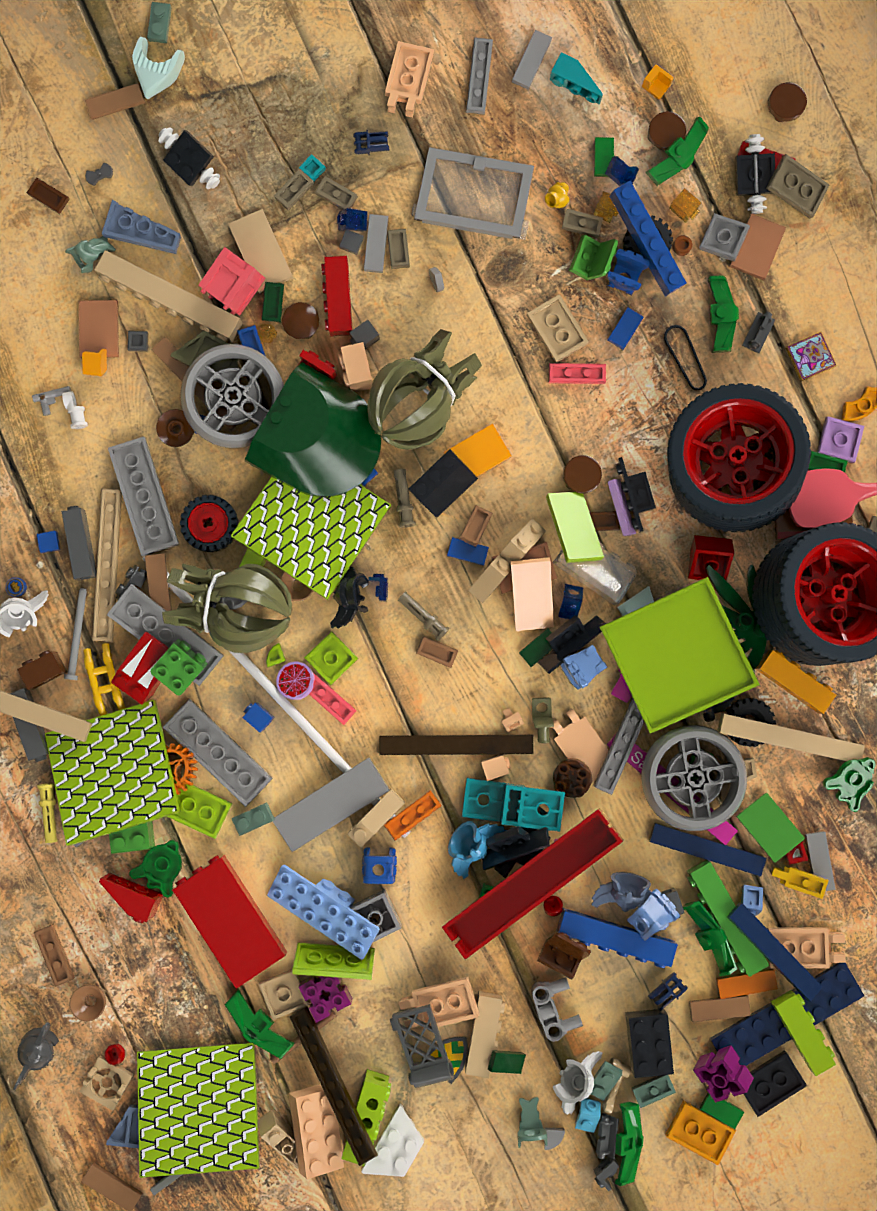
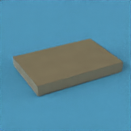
[766,154,829,219]

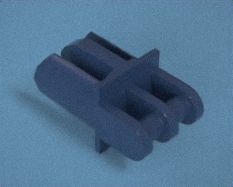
[353,129,390,155]
[648,972,688,1011]

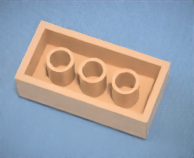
[288,1084,344,1179]

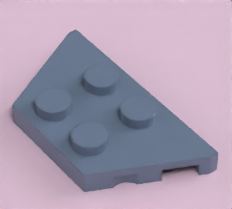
[106,1105,139,1149]

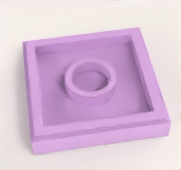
[817,416,864,463]

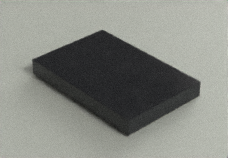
[744,1050,807,1117]

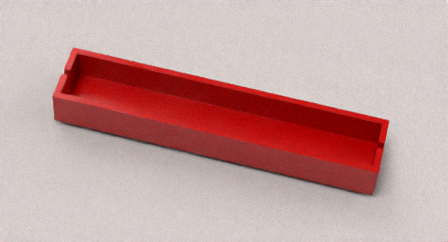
[442,808,624,960]

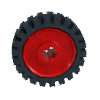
[180,495,239,552]

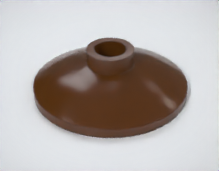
[156,409,194,447]

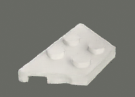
[361,1104,424,1177]

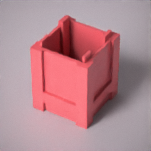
[198,247,266,316]

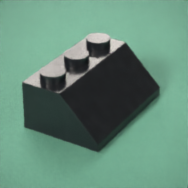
[408,449,478,518]

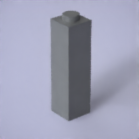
[61,506,97,581]
[9,688,49,762]

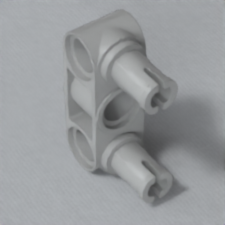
[531,977,583,1042]

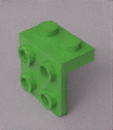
[569,235,618,280]
[150,639,208,696]

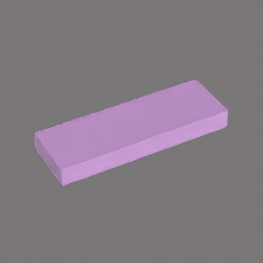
[608,479,636,536]

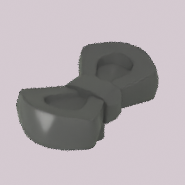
[85,163,113,186]

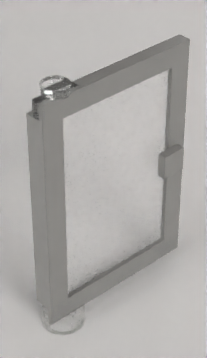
[412,147,534,240]

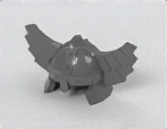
[13,1022,59,1090]

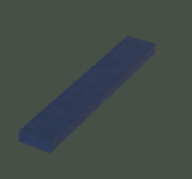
[649,823,767,876]
[727,903,823,1002]

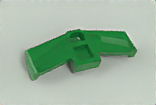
[646,117,709,186]
[708,276,739,353]
[682,901,737,976]
[224,989,295,1059]
[615,1102,644,1186]

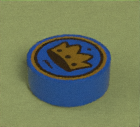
[6,578,27,597]

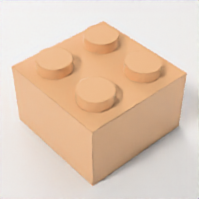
[338,342,373,392]

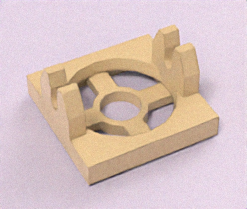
[79,1055,134,1111]

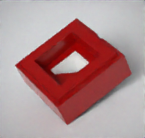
[786,841,808,865]

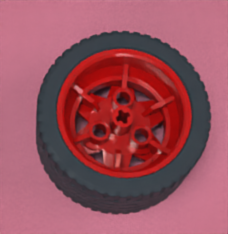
[667,383,811,532]
[752,522,877,666]

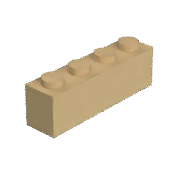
[465,991,505,1079]

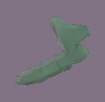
[65,236,116,273]
[517,1097,548,1148]

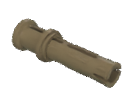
[393,469,416,528]
[398,592,450,641]

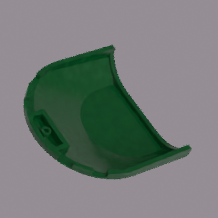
[245,362,381,497]

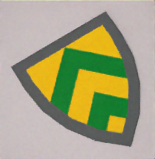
[422,1037,468,1084]

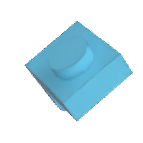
[575,1098,601,1133]

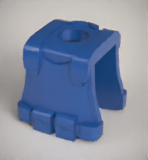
[607,249,650,296]
[362,847,397,884]

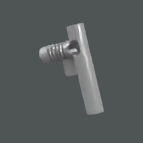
[32,386,71,416]

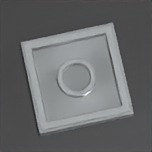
[699,213,750,262]

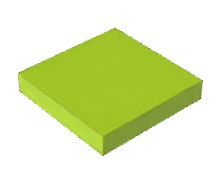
[304,631,358,685]

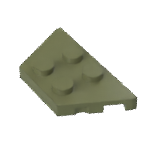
[170,331,238,384]

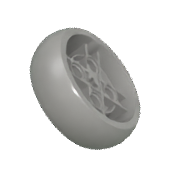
[180,344,284,448]
[641,725,747,831]

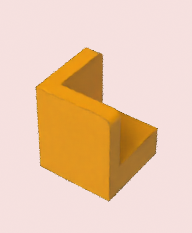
[642,64,674,100]
[82,349,107,376]

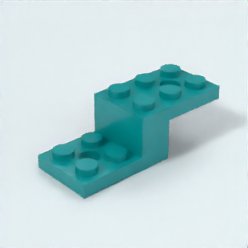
[462,778,565,832]

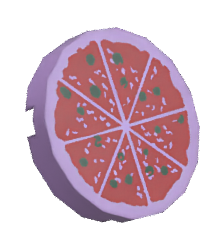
[276,661,315,700]

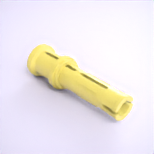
[37,783,57,843]

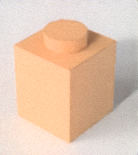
[481,754,511,781]

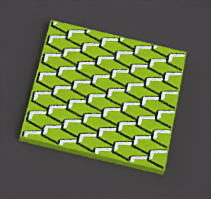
[231,477,391,600]
[45,700,180,846]
[137,1043,260,1178]

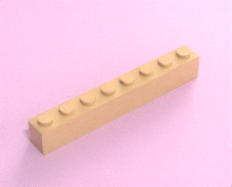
[95,250,243,343]

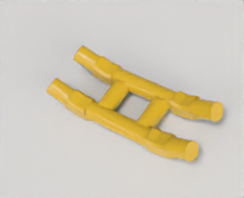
[83,643,126,716]

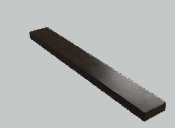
[379,735,534,755]
[290,1007,378,1166]

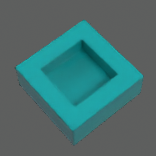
[299,154,326,182]

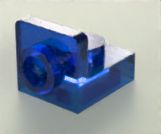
[605,156,639,186]
[337,208,367,232]
[368,574,389,602]

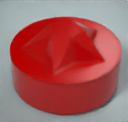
[543,896,563,917]
[105,1044,125,1065]

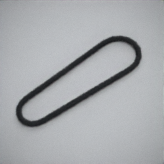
[664,325,707,390]

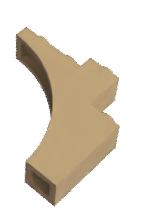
[468,519,546,603]

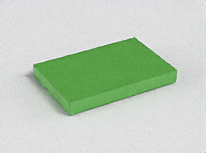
[736,792,805,863]

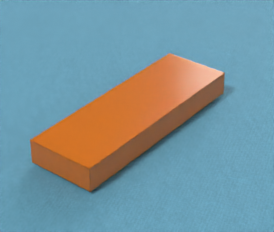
[384,790,442,841]
[716,968,778,999]

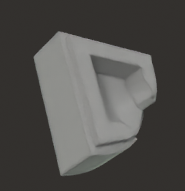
[544,1128,565,1150]

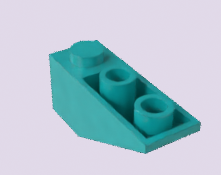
[550,52,603,105]

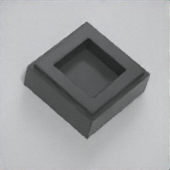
[339,229,364,255]
[128,331,149,352]

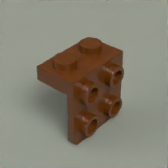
[537,932,591,980]

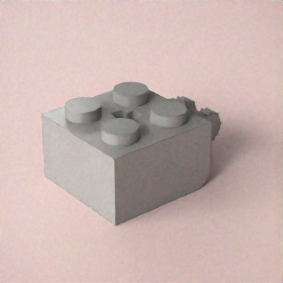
[350,889,402,942]

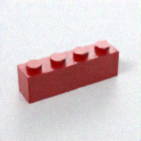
[321,255,353,337]

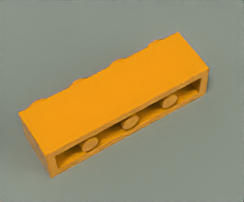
[756,650,836,714]

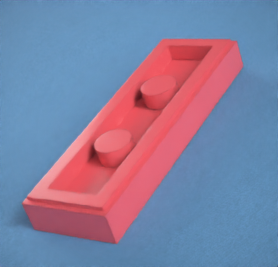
[549,363,606,384]
[309,673,357,725]

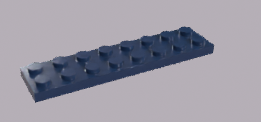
[710,963,865,1066]

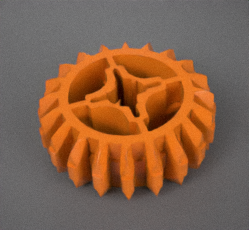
[166,743,198,795]

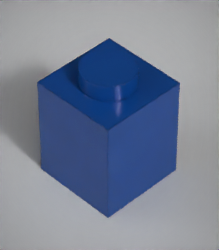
[242,703,275,733]

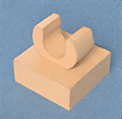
[501,708,524,732]

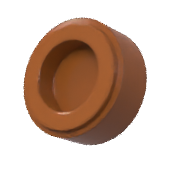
[673,235,693,256]

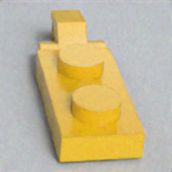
[771,866,829,899]

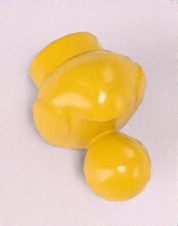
[545,182,570,208]

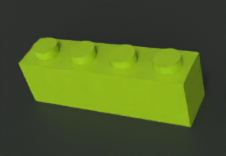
[771,990,836,1076]

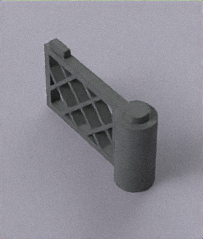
[390,1004,454,1088]

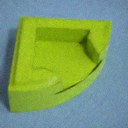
[266,643,286,668]

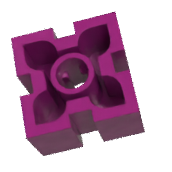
[299,976,353,1022]
[693,1045,754,1103]

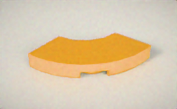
[842,386,877,422]

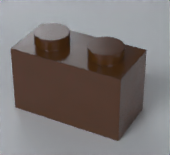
[17,650,67,690]

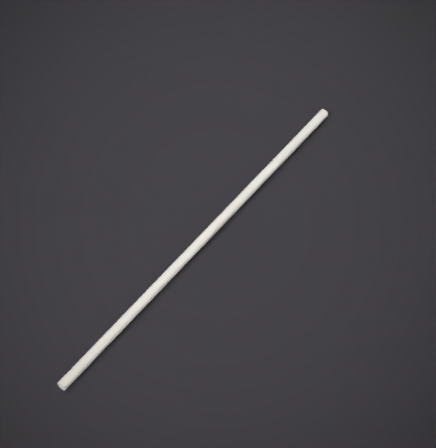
[143,554,411,838]

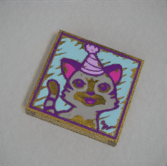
[785,332,837,382]

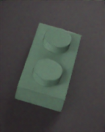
[147,2,172,43]
[232,802,275,836]
[591,1061,623,1101]
[632,1075,676,1108]

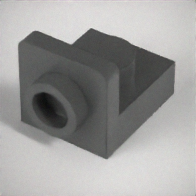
[593,1157,619,1191]

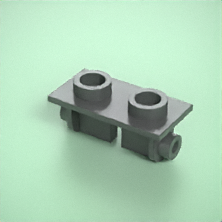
[742,312,775,353]
[115,565,147,600]
[595,1113,619,1159]

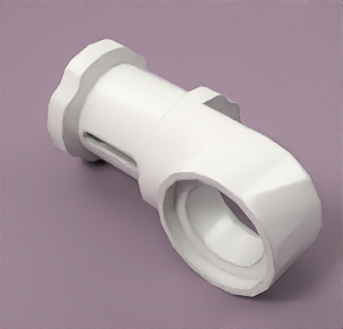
[62,391,88,429]

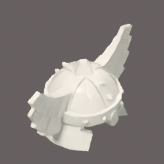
[0,590,49,637]
[553,1051,603,1115]

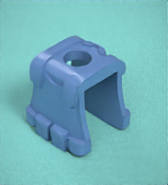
[560,645,608,690]
[627,889,680,941]

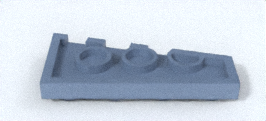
[102,200,181,254]

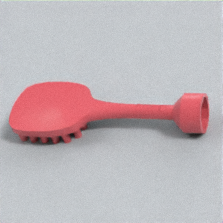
[789,469,877,529]

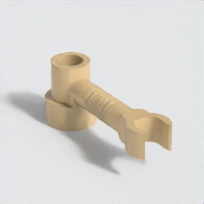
[602,1058,631,1114]

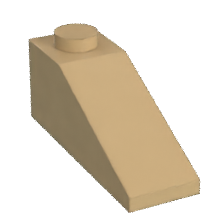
[347,789,405,848]

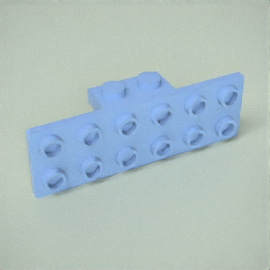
[267,865,380,960]

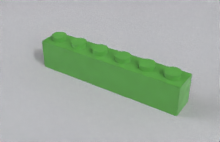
[687,860,769,977]

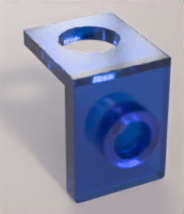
[558,584,584,619]

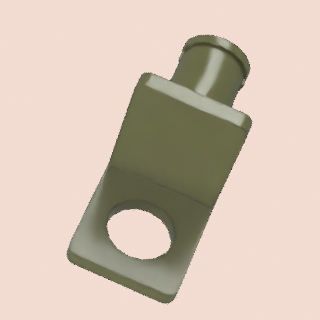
[532,697,554,743]

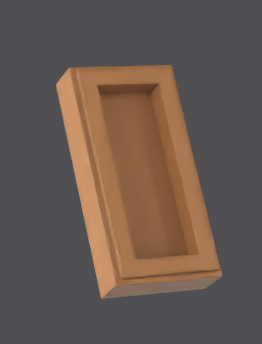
[459,505,493,547]
[416,636,458,668]

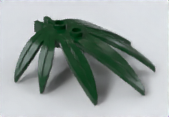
[706,565,767,670]

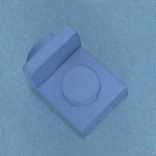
[741,885,763,917]

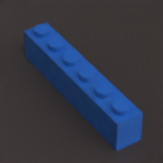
[610,181,687,297]
[557,908,678,968]

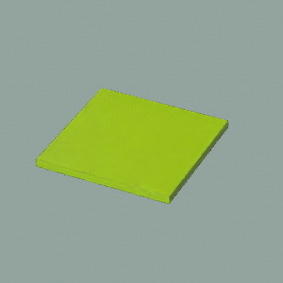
[600,577,760,734]

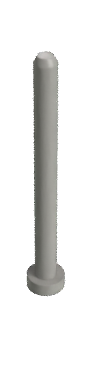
[64,588,87,680]

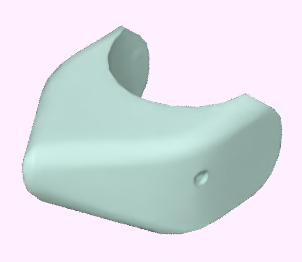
[132,37,185,99]

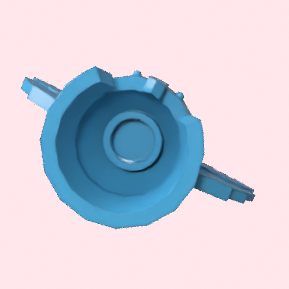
[448,821,507,879]

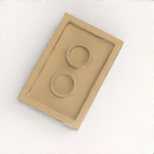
[527,294,589,363]

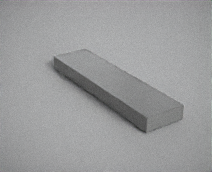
[466,37,493,115]

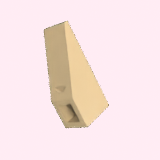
[258,1109,298,1169]

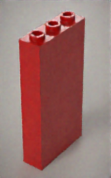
[172,855,287,989]

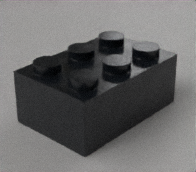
[625,1009,674,1078]

